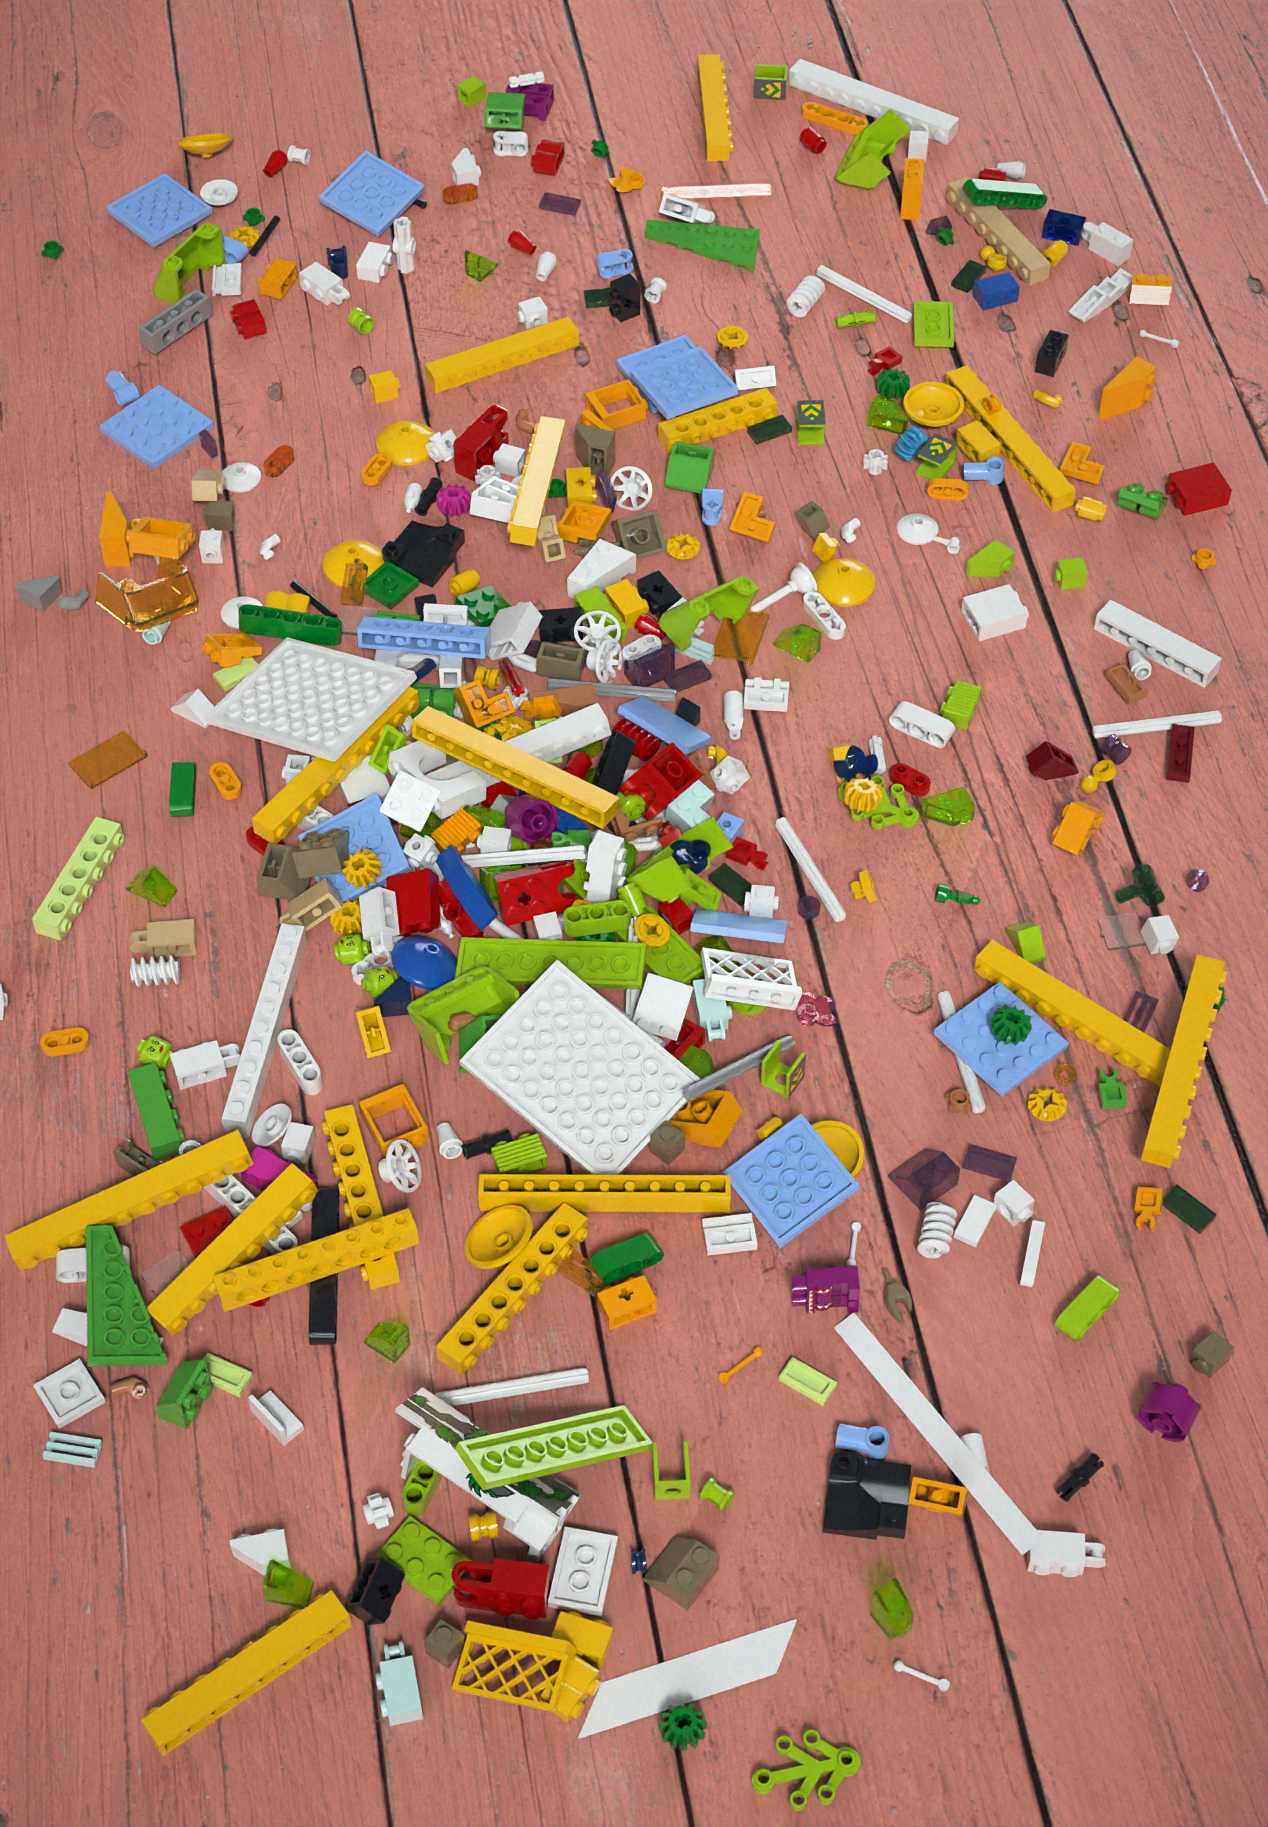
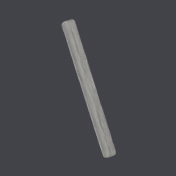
[547,678,677,702]
[683,1036,795,1101]

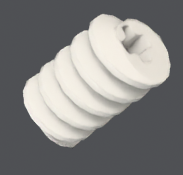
[787,276,825,317]
[130,955,181,987]
[917,1202,957,1259]

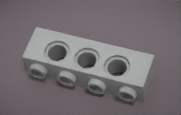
[138,289,212,355]

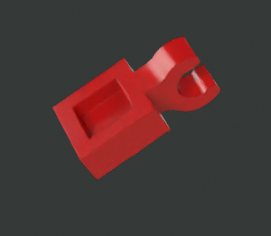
[867,346,903,376]
[658,820,683,847]
[726,837,768,870]

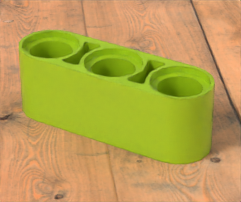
[563,900,631,937]
[1055,1275,1121,1342]
[402,1460,443,1516]

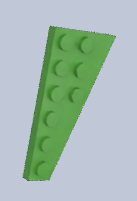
[645,220,760,273]
[86,1225,168,1366]

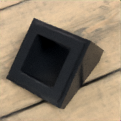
[414,594,437,621]
[675,697,700,726]

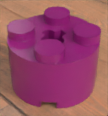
[505,795,559,845]
[1137,1382,1201,1442]

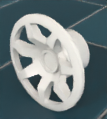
[609,466,653,511]
[574,611,621,651]
[586,638,623,683]
[378,1139,422,1193]

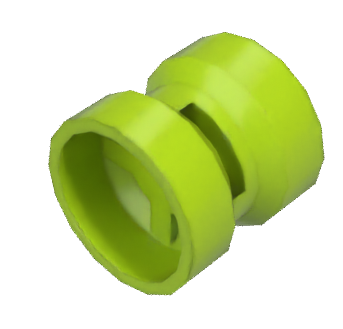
[348,308,375,335]

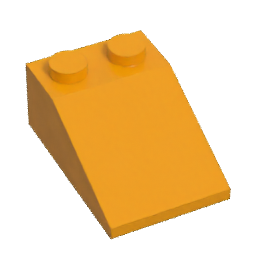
[1098,356,1157,420]
[99,491,136,566]
[669,1090,743,1148]

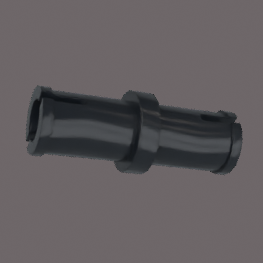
[414,477,443,516]
[461,1130,513,1160]
[1055,1453,1104,1502]

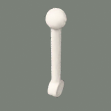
[1139,330,1179,348]
[846,1222,861,1266]
[894,1661,950,1692]

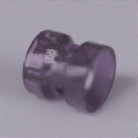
[1100,734,1132,765]

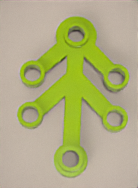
[838,775,919,830]
[752,1730,861,1811]

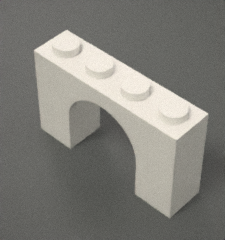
[374,649,464,688]
[388,741,487,819]

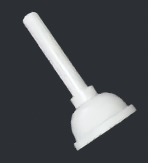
[750,562,818,614]

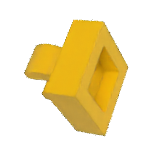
[812,533,840,563]
[850,870,878,903]
[755,1117,784,1142]

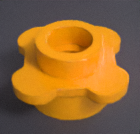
[1191,548,1217,569]

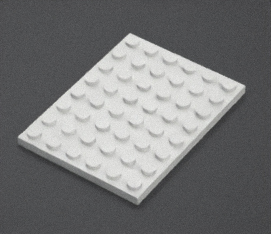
[204,637,417,762]
[459,960,701,1175]

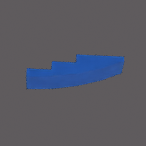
[436,844,498,931]

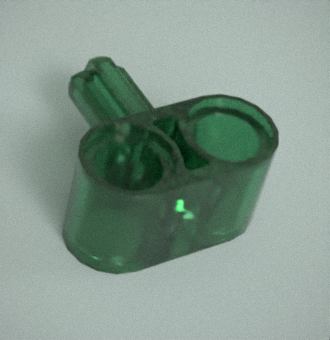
[1115,864,1165,906]

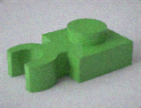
[551,830,592,852]
[1098,1068,1127,1109]

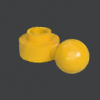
[980,245,1007,271]
[1080,760,1117,793]

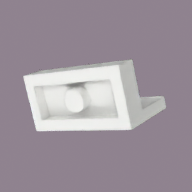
[732,366,776,390]
[248,1390,304,1446]

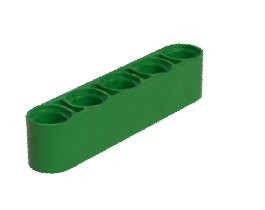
[962,179,1048,209]
[238,604,342,646]

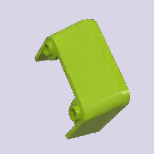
[834,109,911,189]
[626,816,733,903]
[407,966,520,1065]

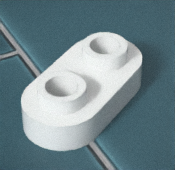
[622,634,661,666]

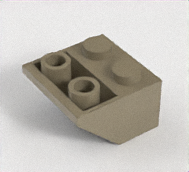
[575,423,616,478]
[536,641,589,681]
[292,828,349,879]
[257,843,312,900]

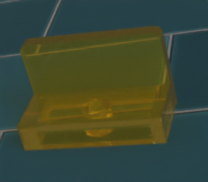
[340,558,368,607]

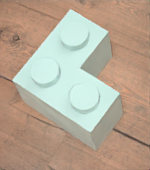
[664,780,715,832]

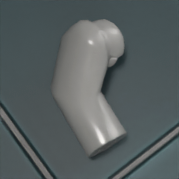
[58,589,90,610]

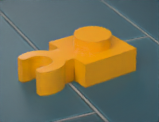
[520,695,562,718]
[1134,1187,1164,1231]

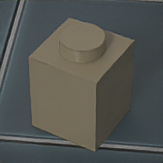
[203,501,236,531]
[795,501,830,539]
[650,1120,685,1165]
[1190,1330,1234,1378]
[424,1619,465,1669]

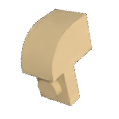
[536,513,566,563]

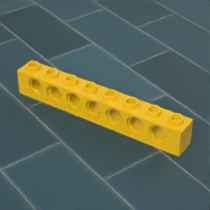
[321,1104,400,1290]
[436,1203,589,1375]
[213,1208,419,1312]

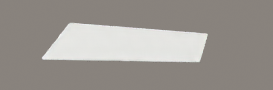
[578,1619,797,1739]

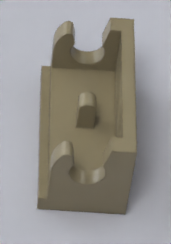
[113,1139,164,1176]

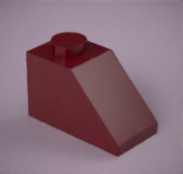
[1026,741,1079,780]

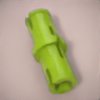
[835,310,876,329]

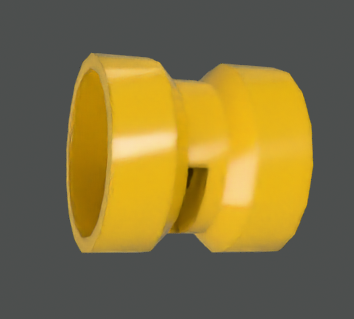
[474,665,502,690]
[468,1511,499,1542]

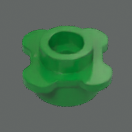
[591,140,610,158]
[243,208,265,226]
[936,226,954,246]
[41,241,64,259]
[548,479,567,498]

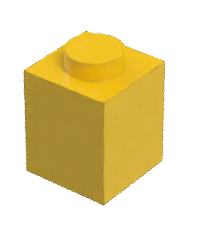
[369,370,401,403]

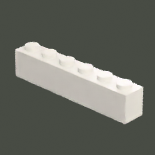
[1094,600,1222,688]

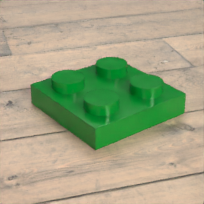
[359,561,419,610]
[455,585,511,627]

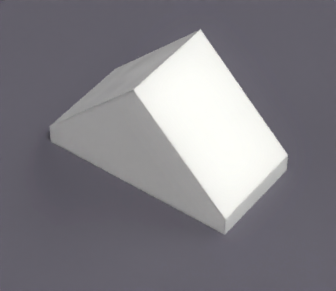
[171,688,214,728]

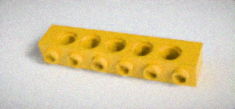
[658,387,777,454]

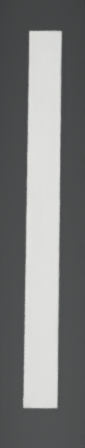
[834,1313,1044,1555]

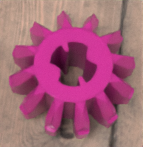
[436,483,471,518]

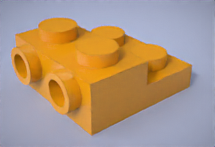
[557,500,612,543]
[202,632,262,668]

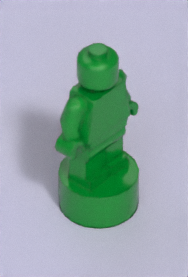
[935,884,981,905]

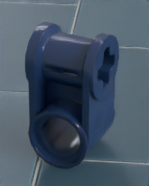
[326,246,349,280]

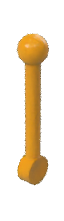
[719,1347,763,1384]

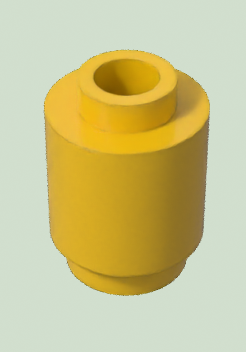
[1042,240,1068,267]
[1075,496,1107,522]
[448,569,480,596]

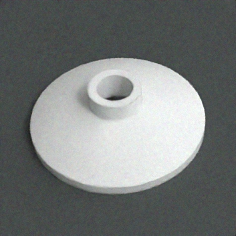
[200,179,238,205]
[223,462,261,493]
[897,513,938,545]
[221,596,262,629]
[252,1104,292,1147]

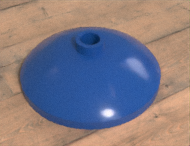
[391,935,457,990]

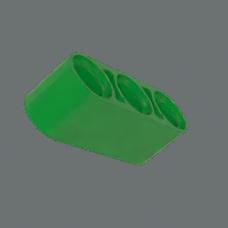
[169,762,197,817]
[589,1233,664,1284]

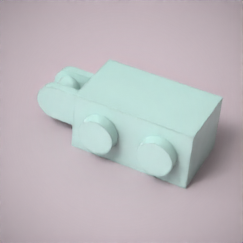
[692,979,732,1042]
[375,1641,423,1726]

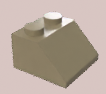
[611,510,667,559]
[643,1537,720,1611]

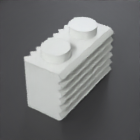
[356,242,394,284]

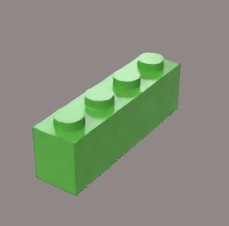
[127,1062,185,1161]

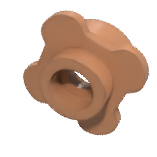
[945,1089,972,1113]

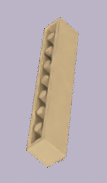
[946,177,1051,286]

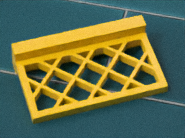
[452,1621,577,1713]

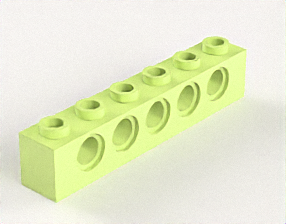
[32,817,124,941]

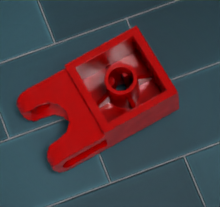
[453,405,509,482]
[618,742,703,821]
[493,860,581,926]
[451,1558,551,1620]

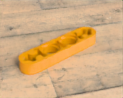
[802,102,868,135]

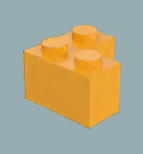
[452,679,516,729]
[1052,801,1106,855]

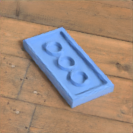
[617,696,713,754]
[690,909,788,943]

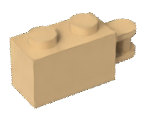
[191,470,227,501]
[279,878,343,932]
[130,919,197,959]

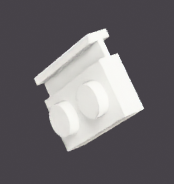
[212,263,242,296]
[702,1213,758,1256]

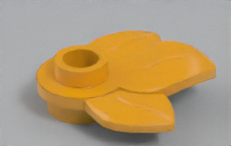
[608,167,645,192]

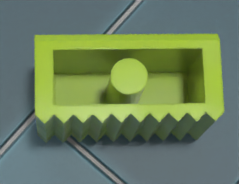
[940,680,982,730]
[491,1133,548,1174]

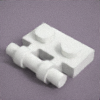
[743,677,789,712]

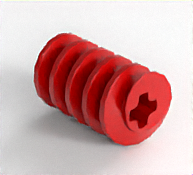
[612,718,662,761]

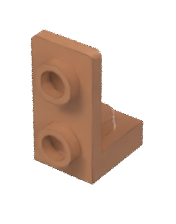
[610,807,663,842]

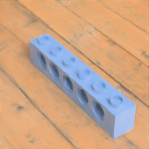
[357,616,491,659]

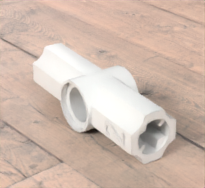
[393,217,416,274]

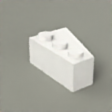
[470,476,546,523]
[567,539,636,599]
[583,830,627,904]

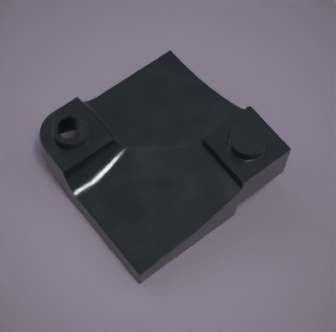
[382,520,465,588]
[823,1451,911,1540]

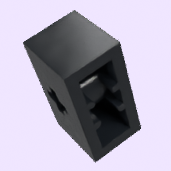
[609,273,640,323]
[1035,329,1069,377]
[637,570,682,620]
[538,607,583,643]
[345,1557,406,1625]

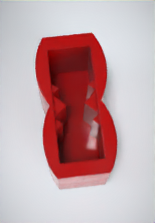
[531,139,565,175]
[230,299,267,339]

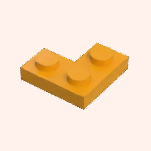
[1060,441,1105,485]
[729,491,776,544]

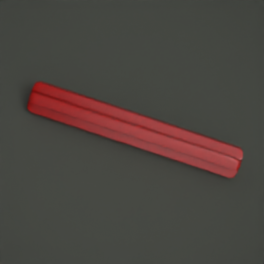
[499,657,525,697]

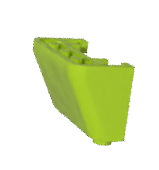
[153,223,227,304]
[659,576,759,651]

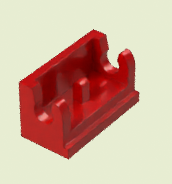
[665,1020,706,1065]

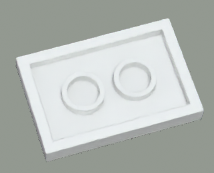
[548,1527,618,1617]

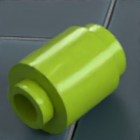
[617,882,648,918]

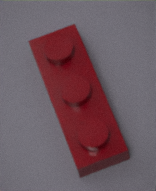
[1167,724,1195,783]

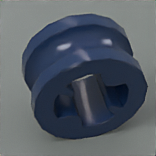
[631,1549,646,1574]

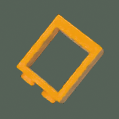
[900,158,924,220]
[585,379,648,430]
[129,517,195,559]
[358,1084,429,1159]

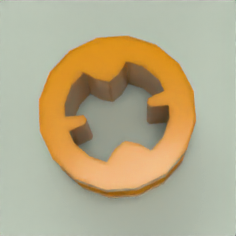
[982,394,1002,415]

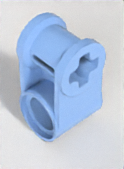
[222,234,249,264]
[595,249,633,278]
[702,488,724,526]

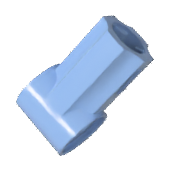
[105,370,140,407]
[963,457,1004,485]
[836,1424,889,1460]

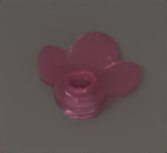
[796,991,838,1027]

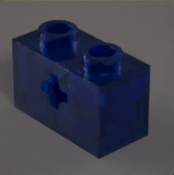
[1042,209,1086,246]

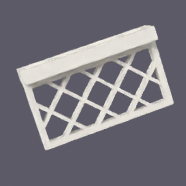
[701,948,803,1010]

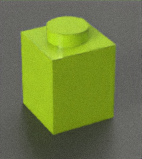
[457,75,486,108]
[1053,557,1088,590]

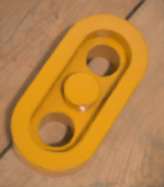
[361,453,392,486]
[927,478,969,500]
[209,762,242,800]
[40,1027,90,1057]

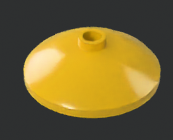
[177,133,233,158]
[903,382,964,427]
[376,420,435,466]
[322,540,385,588]
[813,558,875,607]
[811,1120,865,1179]
[464,1205,533,1269]

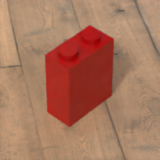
[1165,462,1232,516]
[386,868,441,937]

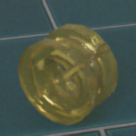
[1054,1063,1077,1086]

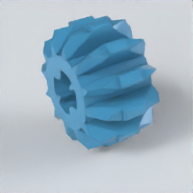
[895,426,928,462]

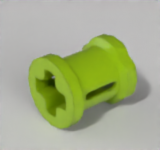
[700,1478,735,1512]

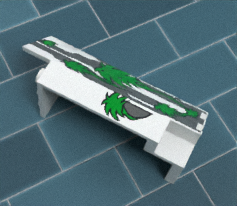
[395,1387,582,1563]

